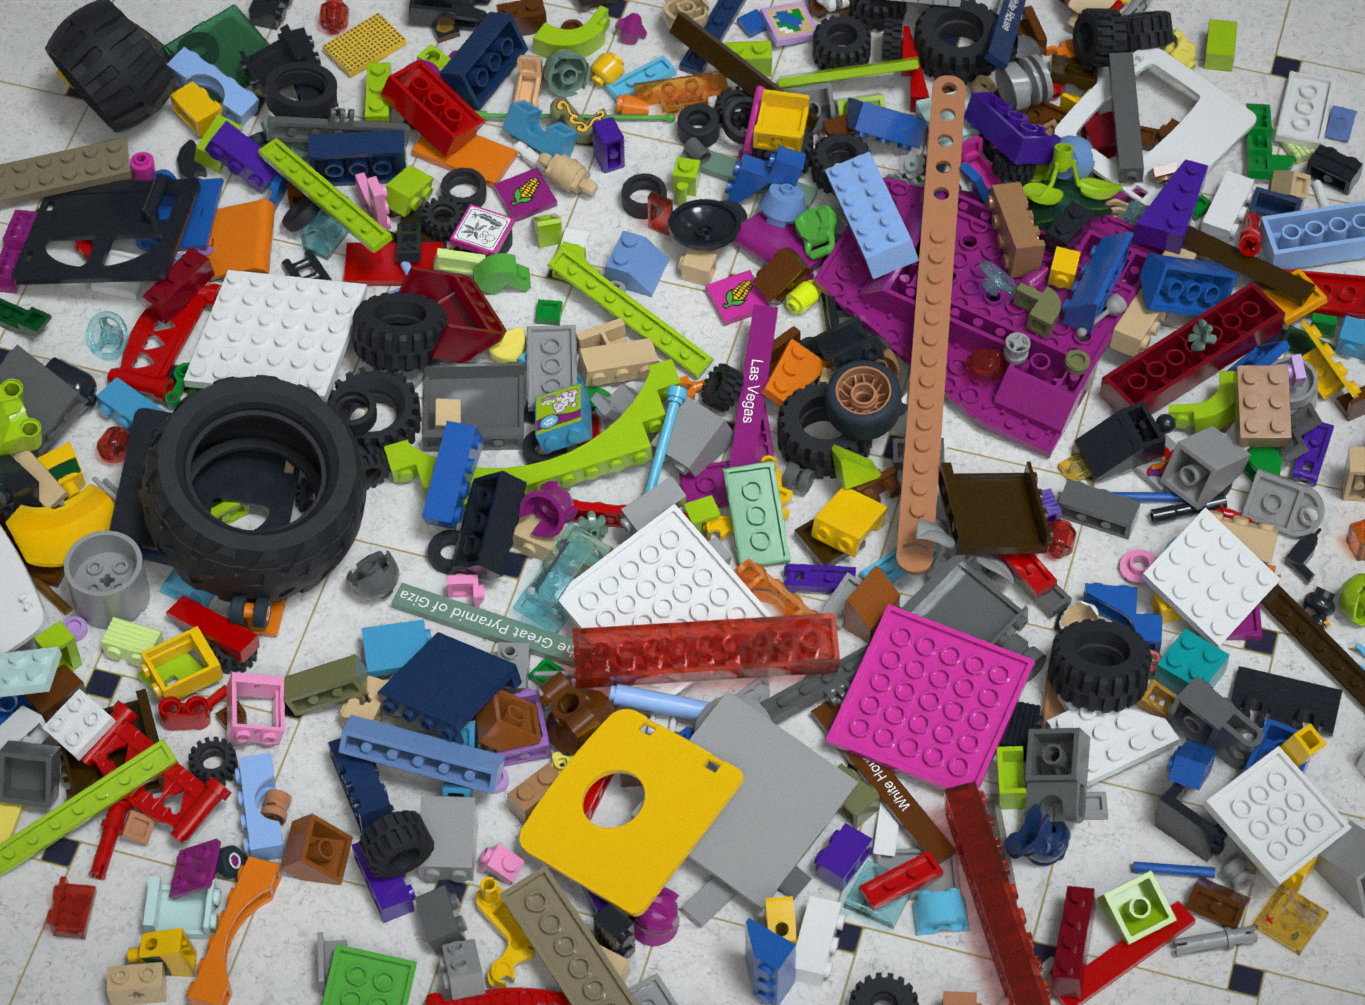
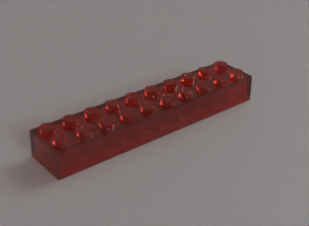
[572,613,840,689]
[944,781,1051,1005]

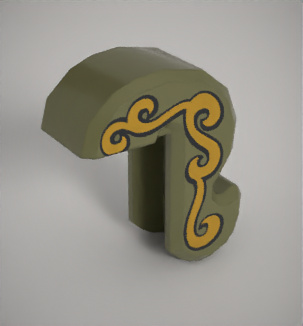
[550,98,607,144]

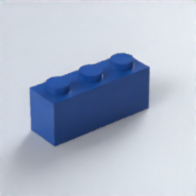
[1166,740,1218,790]

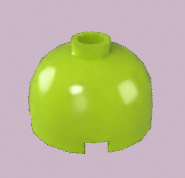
[1339,573,1365,626]

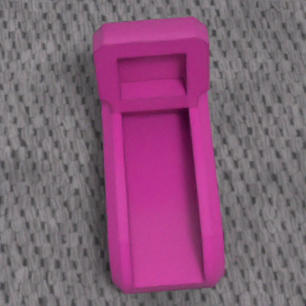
[960,135,1002,193]

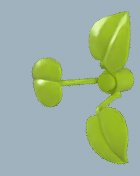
[1023,143,1123,205]

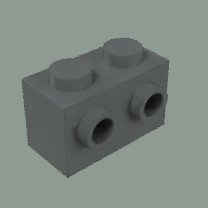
[415,885,468,954]

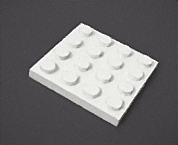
[1140,508,1280,647]
[1203,746,1352,888]

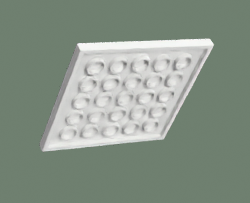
[183,270,368,403]
[554,504,774,695]

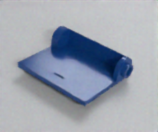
[136,169,224,252]

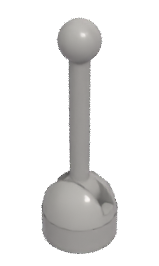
[1077,293,1127,337]

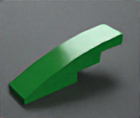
[1246,103,1273,180]

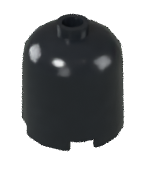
[45,357,97,416]

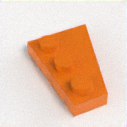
[761,338,830,407]

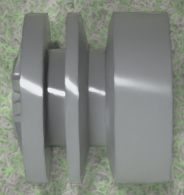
[995,54,1053,112]

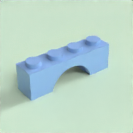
[167,47,259,126]
[235,753,284,861]

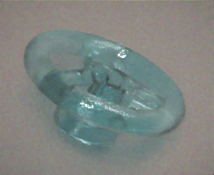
[979,260,1018,296]
[86,311,129,360]

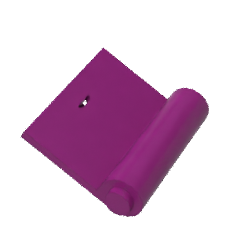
[733,212,838,283]

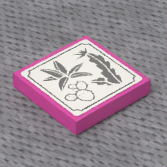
[450,204,515,256]

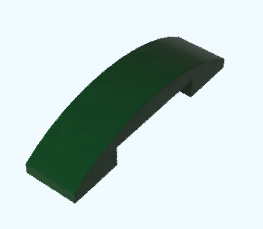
[0,298,52,335]

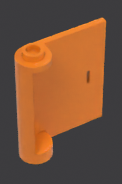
[206,199,276,280]

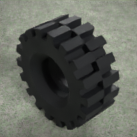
[849,972,919,1005]

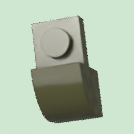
[1013,283,1061,339]

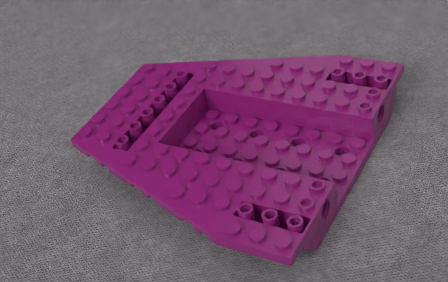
[813,178,1165,458]

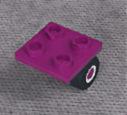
[169,839,245,899]

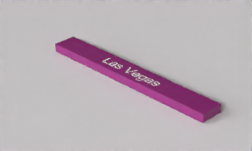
[729,305,778,468]

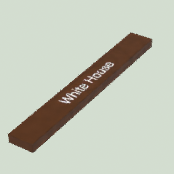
[811,702,956,864]

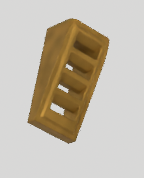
[1135,679,1178,725]

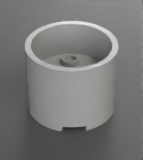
[64,531,150,630]

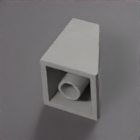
[650,396,734,477]
[1160,426,1251,510]
[418,796,478,883]
[1315,821,1365,918]

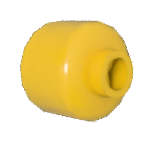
[590,52,625,87]

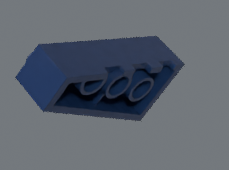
[328,738,395,834]

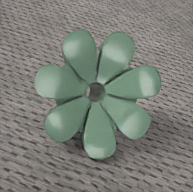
[1188,319,1217,351]
[575,511,608,542]

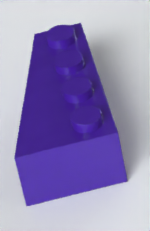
[964,92,1061,166]
[1133,159,1209,255]

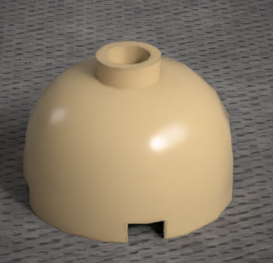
[663,0,709,30]

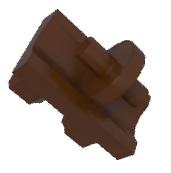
[855,466,901,503]

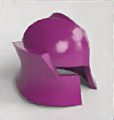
[519,481,578,538]
[633,887,680,947]

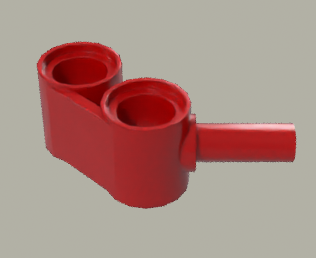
[158,685,227,731]

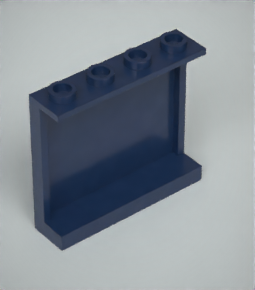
[377,632,522,745]

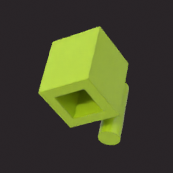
[672,157,700,206]

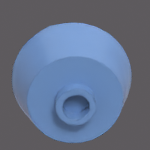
[1048,135,1095,183]
[759,183,806,228]

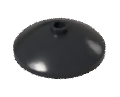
[669,199,741,251]

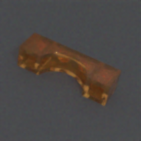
[734,558,823,652]

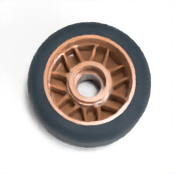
[825,360,902,440]

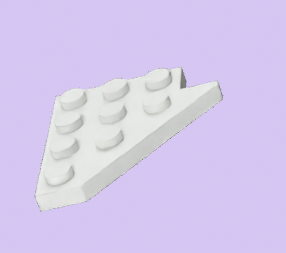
[1046,694,1179,787]

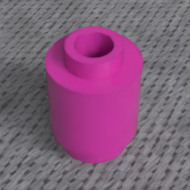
[130,152,156,181]

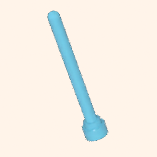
[644,385,688,494]

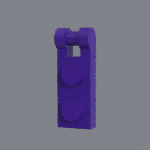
[1291,422,1335,485]
[783,564,856,594]

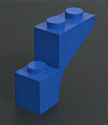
[724,145,806,203]
[1083,583,1163,653]

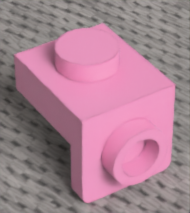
[447,573,485,608]
[477,843,525,885]

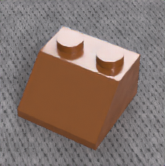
[844,565,901,644]
[476,690,541,752]
[280,813,353,885]

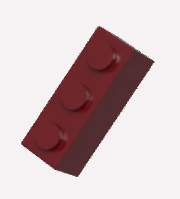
[142,247,215,325]

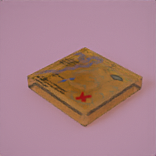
[1253,884,1329,956]

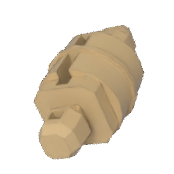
[537,153,598,195]

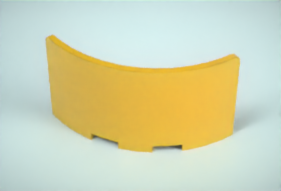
[5,484,115,567]

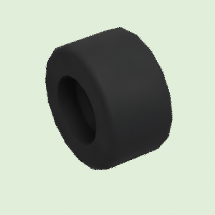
[678,104,719,148]

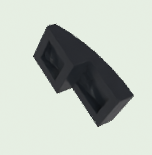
[396,223,422,262]

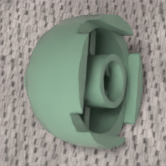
[543,49,591,97]

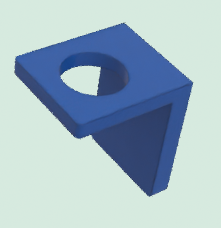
[1325,105,1357,142]

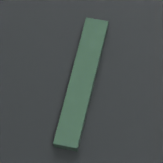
[680,149,818,210]

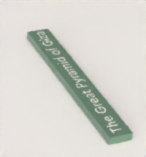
[392,583,593,670]

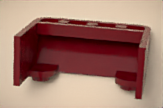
[398,267,507,363]

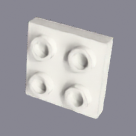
[42,689,116,760]

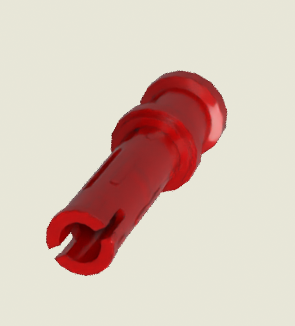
[1239,213,1262,256]
[89,800,131,880]

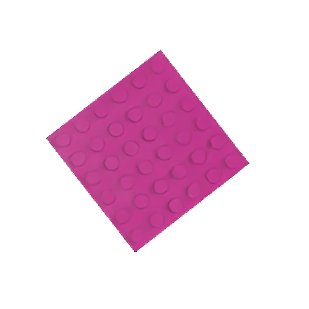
[826,604,1035,802]

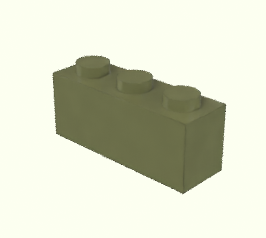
[284,654,367,716]

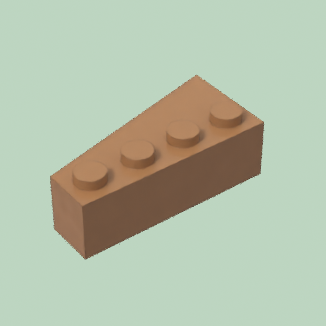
[986,182,1045,278]

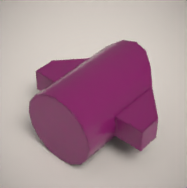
[615,13,647,45]

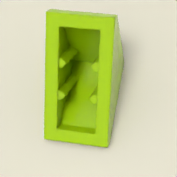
[532,213,562,248]
[831,444,881,490]

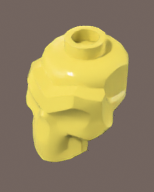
[1164,28,1197,71]

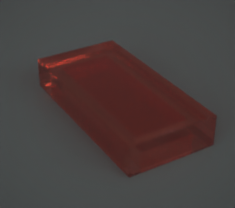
[647,191,673,236]

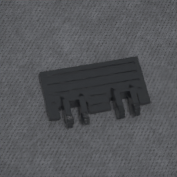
[1231,666,1343,736]

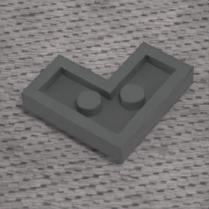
[1278,402,1323,464]

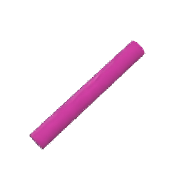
[742,86,765,155]

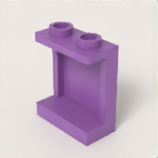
[496,689,552,767]

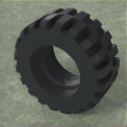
[914,0,997,86]
[352,292,447,372]
[777,382,873,479]
[1048,618,1152,713]

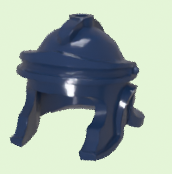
[1005,804,1071,866]

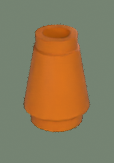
[615,93,650,115]

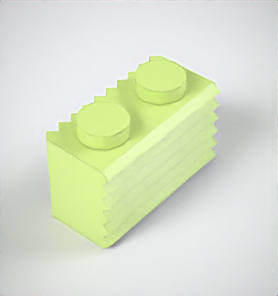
[101,617,164,667]

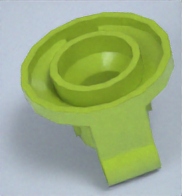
[0,379,42,458]

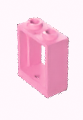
[227,672,285,745]

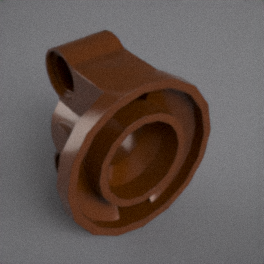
[539,671,616,756]

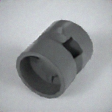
[1002,633,1047,682]

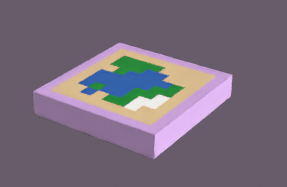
[760,1,816,47]

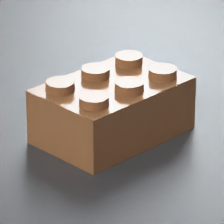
[1233,365,1292,447]

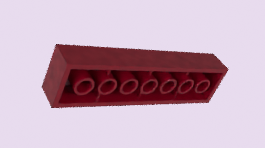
[1100,282,1285,415]

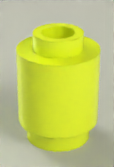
[786,280,822,315]

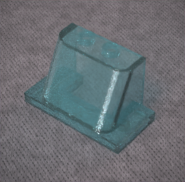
[513,522,613,634]

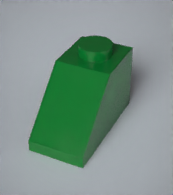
[1243,447,1283,482]

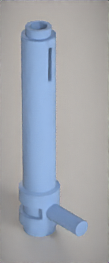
[609,684,710,721]

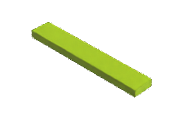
[778,57,920,88]

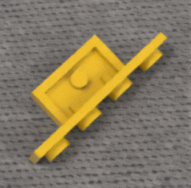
[1301,320,1362,400]

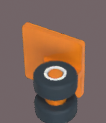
[228,594,287,637]

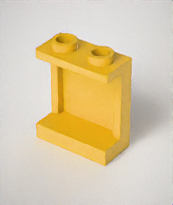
[753,89,810,152]
[811,486,888,557]

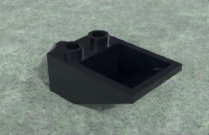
[1074,401,1176,482]

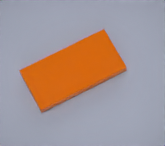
[411,134,518,188]

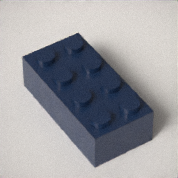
[440,12,529,111]
[308,130,407,186]

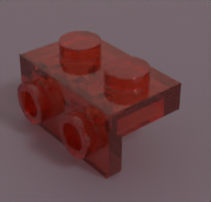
[47,876,97,939]

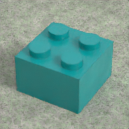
[1154,629,1230,695]

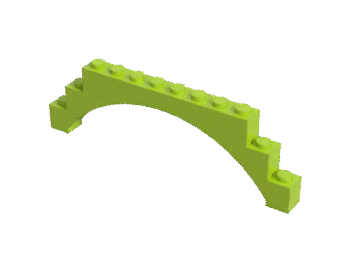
[384,359,682,517]

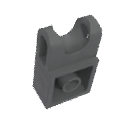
[1166,676,1263,770]
[1025,728,1090,824]

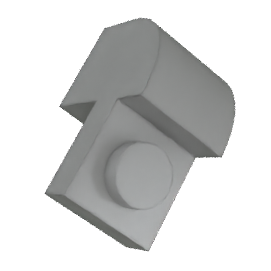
[590,384,638,427]

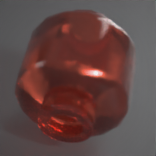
[319,0,349,35]
[966,347,1005,381]
[96,426,130,464]
[1046,519,1077,559]

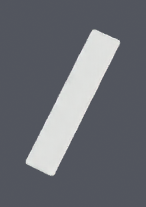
[873,772,905,856]

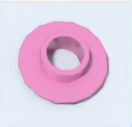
[1120,549,1157,584]

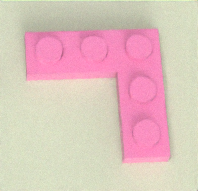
[355,172,391,231]

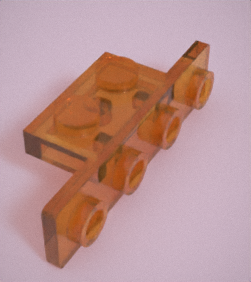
[633,71,728,113]

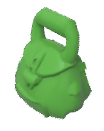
[794,205,839,260]

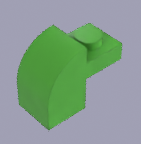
[473,253,531,295]

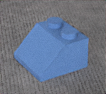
[606,230,669,297]

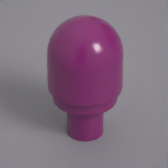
[1020,266,1050,290]

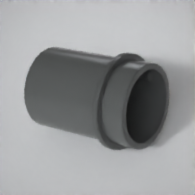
[684,137,711,165]

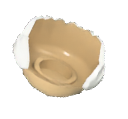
[1059,601,1099,630]

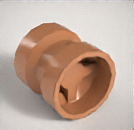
[261,789,292,826]

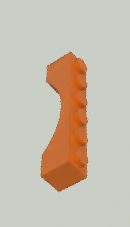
[187,856,282,1005]

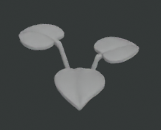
[916,517,1014,585]

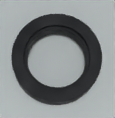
[266,62,337,119]

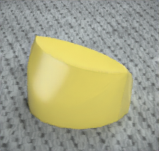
[488,327,525,363]

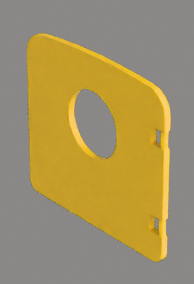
[519,709,744,917]

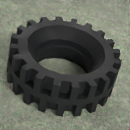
[325,366,422,455]

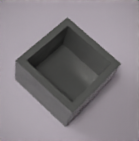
[0,740,61,808]

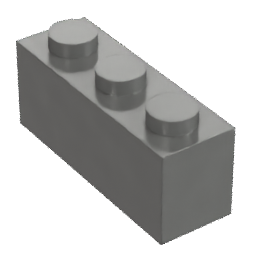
[1058,479,1141,540]

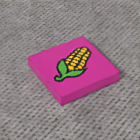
[705,270,770,326]

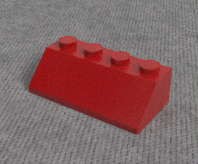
[380,60,485,157]

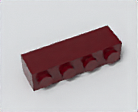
[1052,886,1096,998]

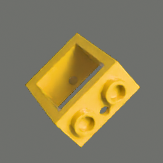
[140,626,223,699]

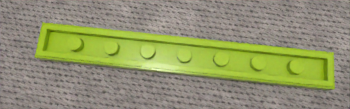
[258,138,393,253]
[548,246,714,379]
[0,739,179,878]

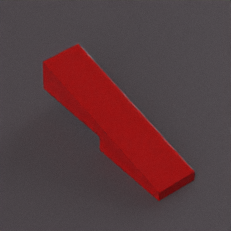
[901,26,930,112]
[166,595,260,664]

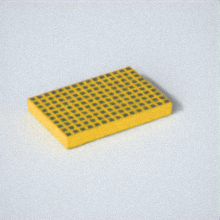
[323,12,406,78]

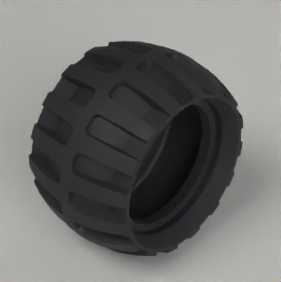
[45,0,177,133]

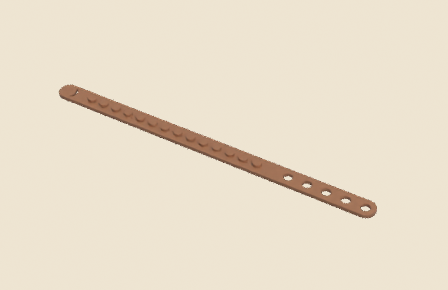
[896,75,966,575]

